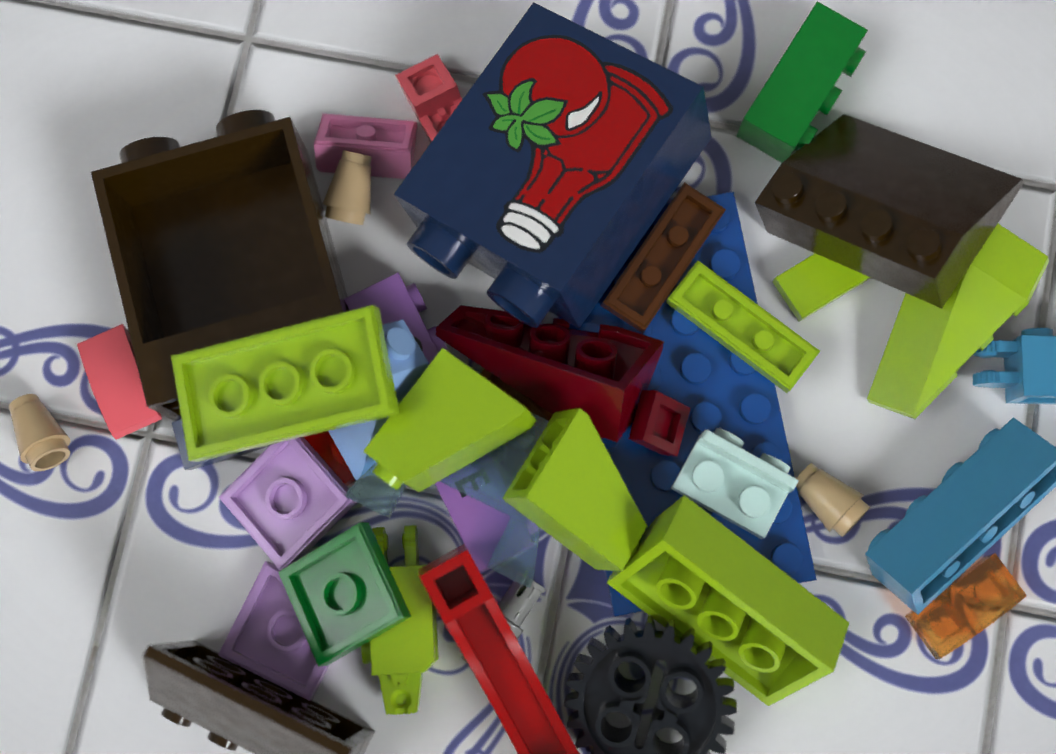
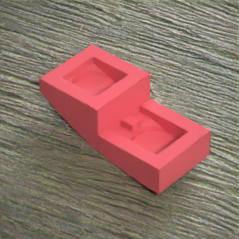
[395,54,462,142]
[77,324,162,440]

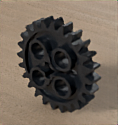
[564,616,737,754]

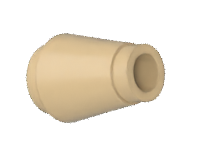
[322,150,372,225]
[9,394,70,471]
[796,463,870,537]

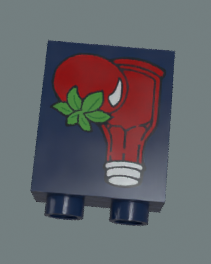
[394,2,712,329]

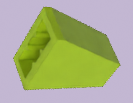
[363,348,537,492]
[502,408,647,571]

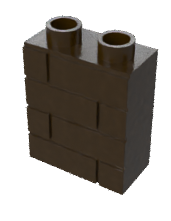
[91,110,350,421]

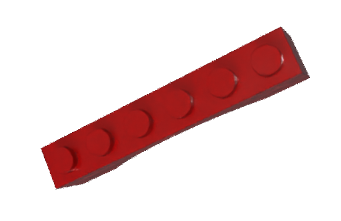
[418,544,580,754]

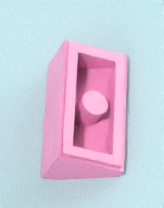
[314,114,417,179]

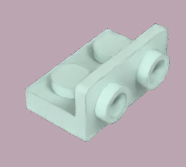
[670,428,799,539]

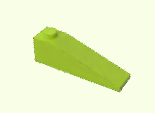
[867,223,1049,419]

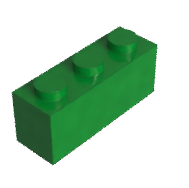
[736,1,868,163]

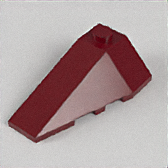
[436,305,664,442]

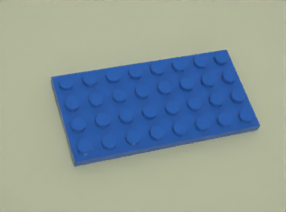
[558,192,817,616]

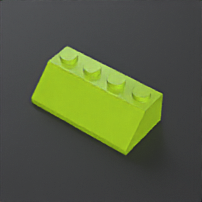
[607,495,849,706]

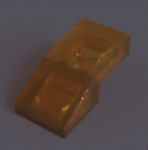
[905,553,1027,660]

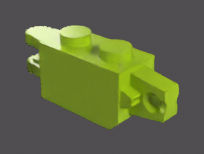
[361,525,439,715]

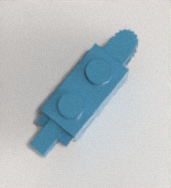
[973,328,1056,405]

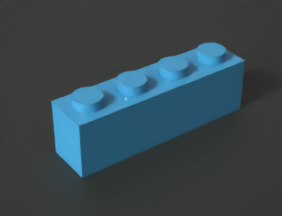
[865,417,1056,615]

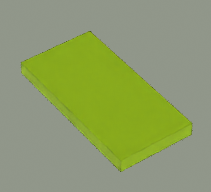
[171,305,400,462]

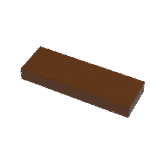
[601,182,726,334]

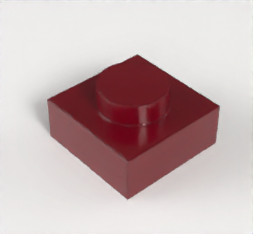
[629,390,691,457]

